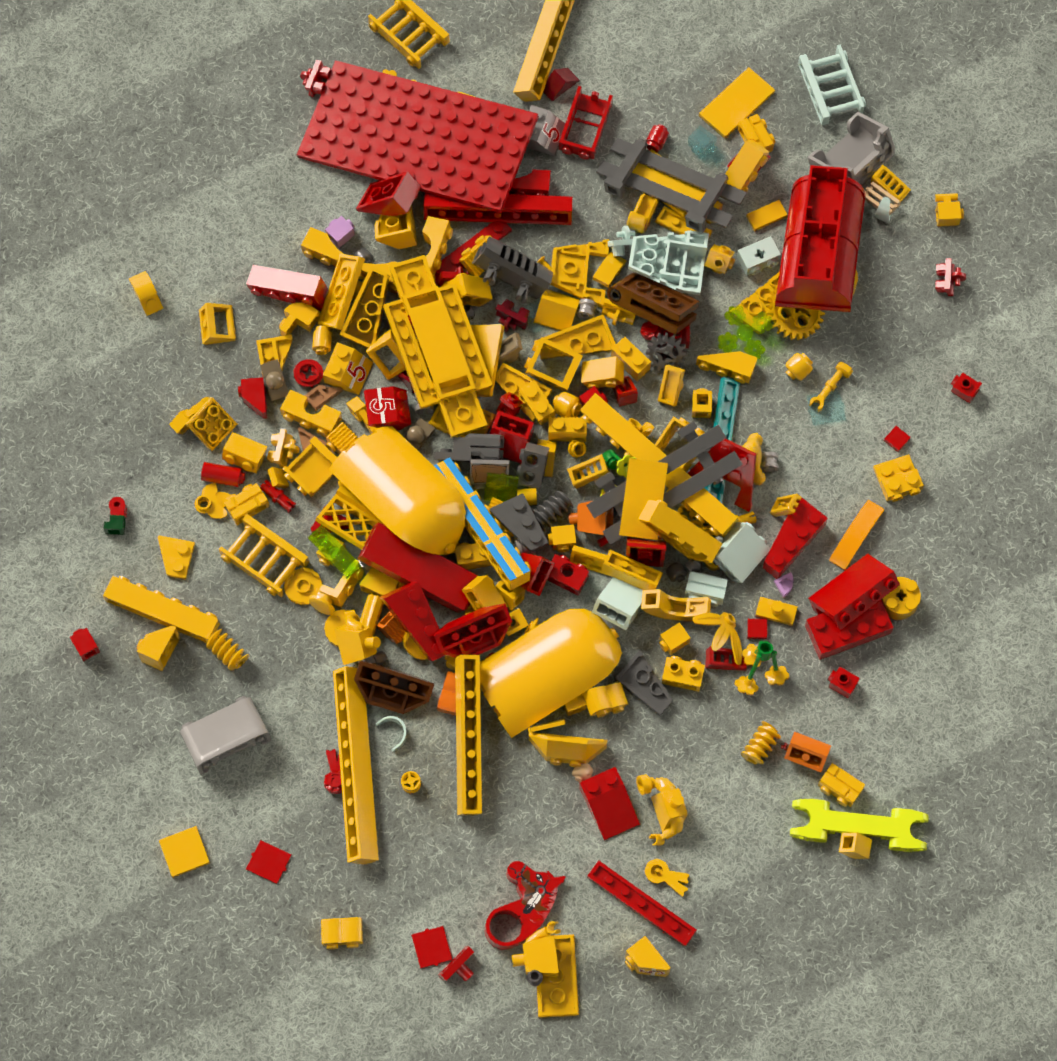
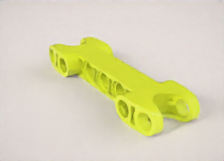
[790,799,929,852]

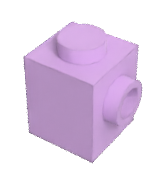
[325,216,355,249]

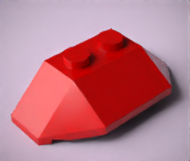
[434,603,513,658]

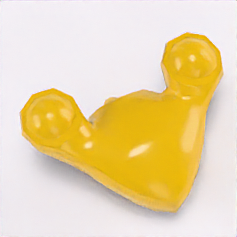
[742,433,766,485]

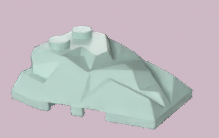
[628,230,709,295]

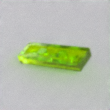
[307,525,361,579]

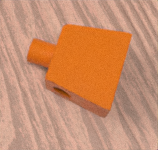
[569,501,613,536]

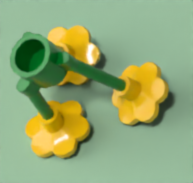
[734,641,789,696]

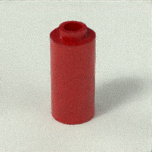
[201,462,245,487]

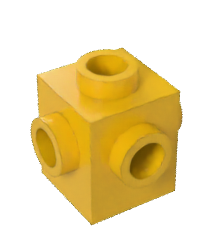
[704,244,735,274]

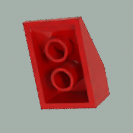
[356,171,421,217]
[626,537,666,567]
[579,767,640,841]

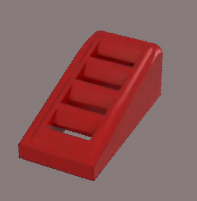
[705,646,747,671]

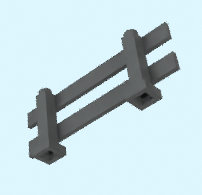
[596,138,747,233]
[586,421,742,545]

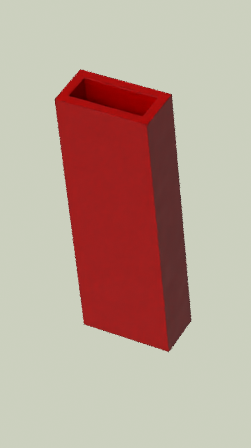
[358,522,477,613]

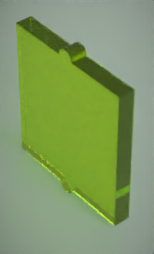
[484,473,519,502]

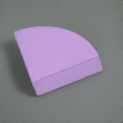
[774,572,793,598]

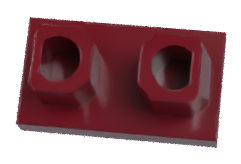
[495,299,530,332]

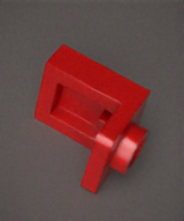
[496,392,524,416]

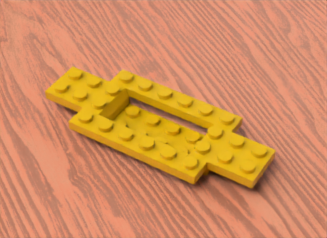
[383,255,493,438]

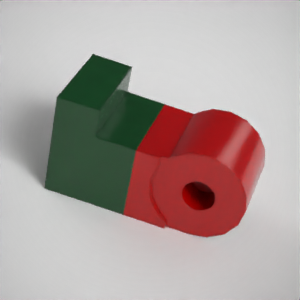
[103,497,127,535]

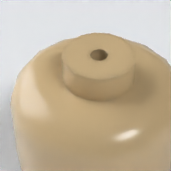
[572,763,593,782]

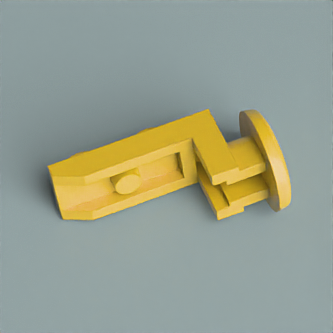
[309,560,364,615]

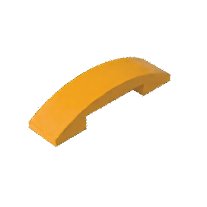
[829,499,885,570]

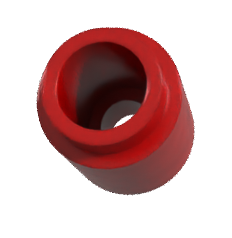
[646,124,669,153]

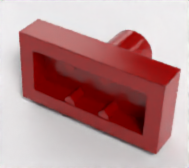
[438,946,474,982]

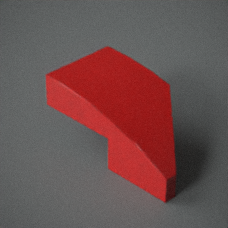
[437,266,470,286]

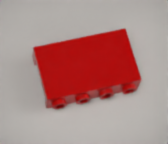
[808,554,900,630]

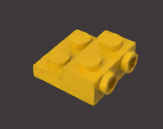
[873,454,924,502]

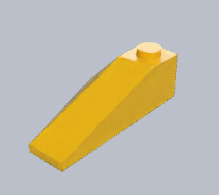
[374,204,417,249]

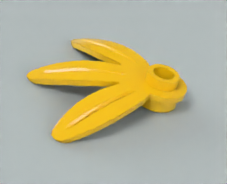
[692,612,742,665]

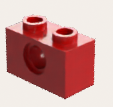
[547,554,589,596]

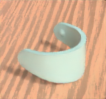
[875,197,892,224]
[375,716,407,752]

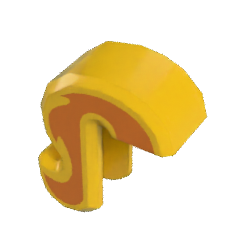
[627,194,659,234]

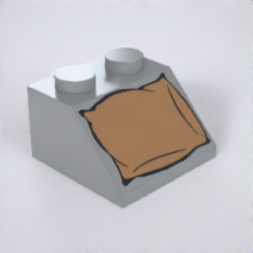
[470,459,510,490]

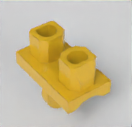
[601,299,636,326]
[267,429,300,468]

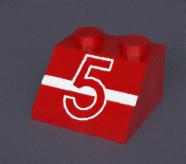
[364,386,411,431]

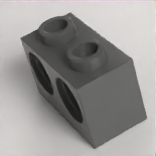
[516,442,550,489]

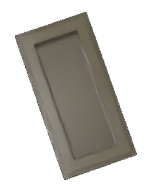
[498,332,523,365]
[260,359,289,401]
[404,418,435,450]

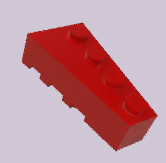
[763,498,828,579]
[379,581,445,661]

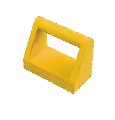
[199,303,236,345]
[366,330,406,380]

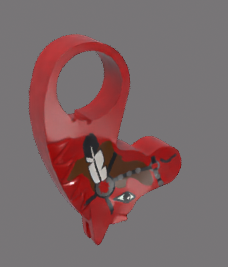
[484,861,566,950]

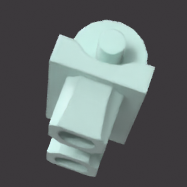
[608,226,635,256]

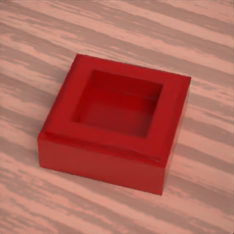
[884,426,911,452]
[747,618,767,639]

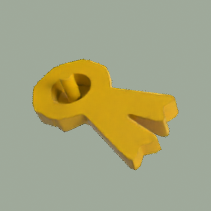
[644,859,689,897]

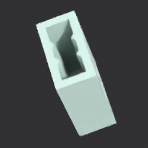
[713,522,770,583]
[592,577,643,630]

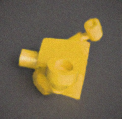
[636,774,688,846]

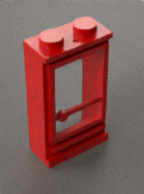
[559,86,613,160]

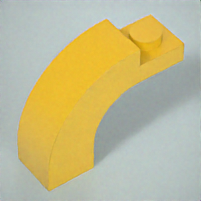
[641,589,711,621]

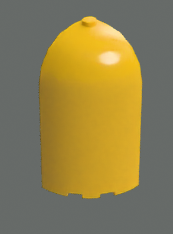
[329,426,466,555]
[480,609,622,738]

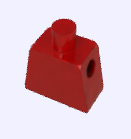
[520,553,555,596]

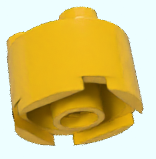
[881,577,921,620]

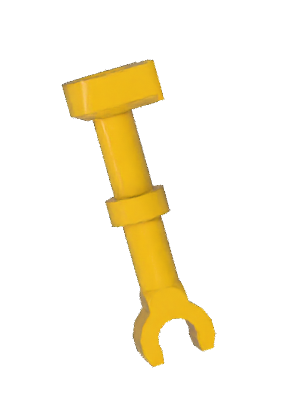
[809,362,853,412]

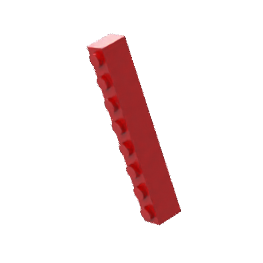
[424,193,573,225]

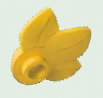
[194,483,231,519]

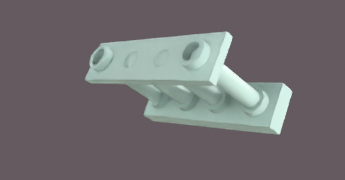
[798,44,866,125]

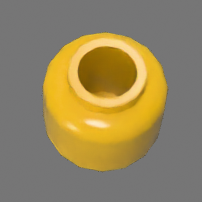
[785,353,813,381]
[553,392,582,418]

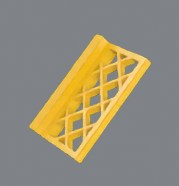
[315,486,384,550]

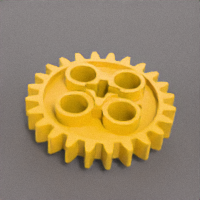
[765,285,825,340]

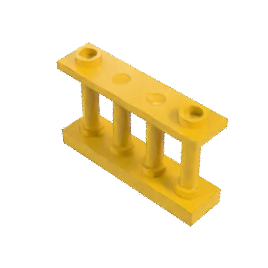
[368,0,450,69]
[219,514,309,597]

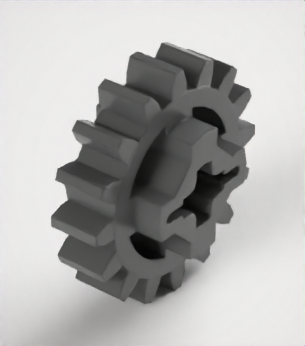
[646,332,687,372]

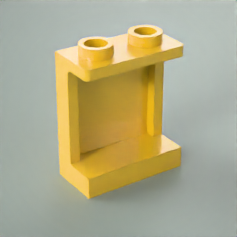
[282,436,337,497]

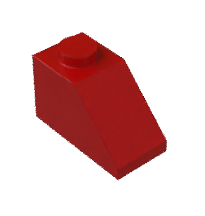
[238,377,267,419]

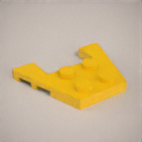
[550,239,610,308]

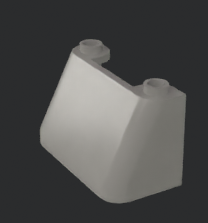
[807,112,895,185]
[180,696,272,775]

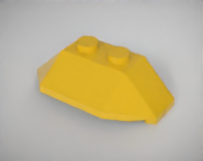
[529,732,608,767]

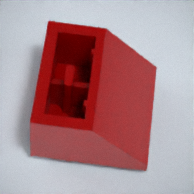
[490,411,534,464]

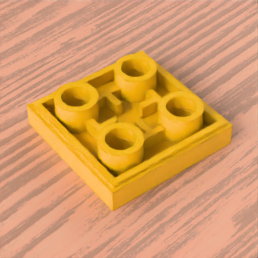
[185,397,238,451]

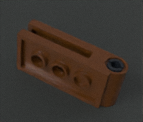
[607,272,700,334]

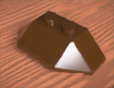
[354,660,434,714]

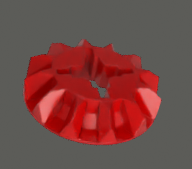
[293,359,323,388]

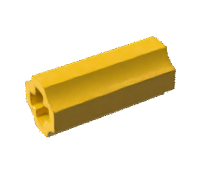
[360,594,384,635]

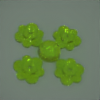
[718,305,772,360]

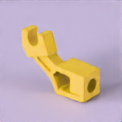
[346,396,377,434]
[169,397,210,434]

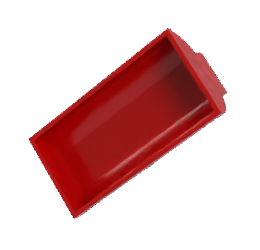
[775,165,866,312]

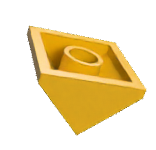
[534,289,580,331]

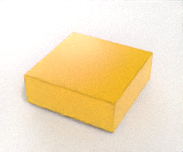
[268,467,289,489]

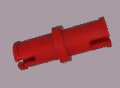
[260,480,296,513]

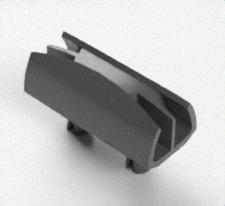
[472,236,553,303]

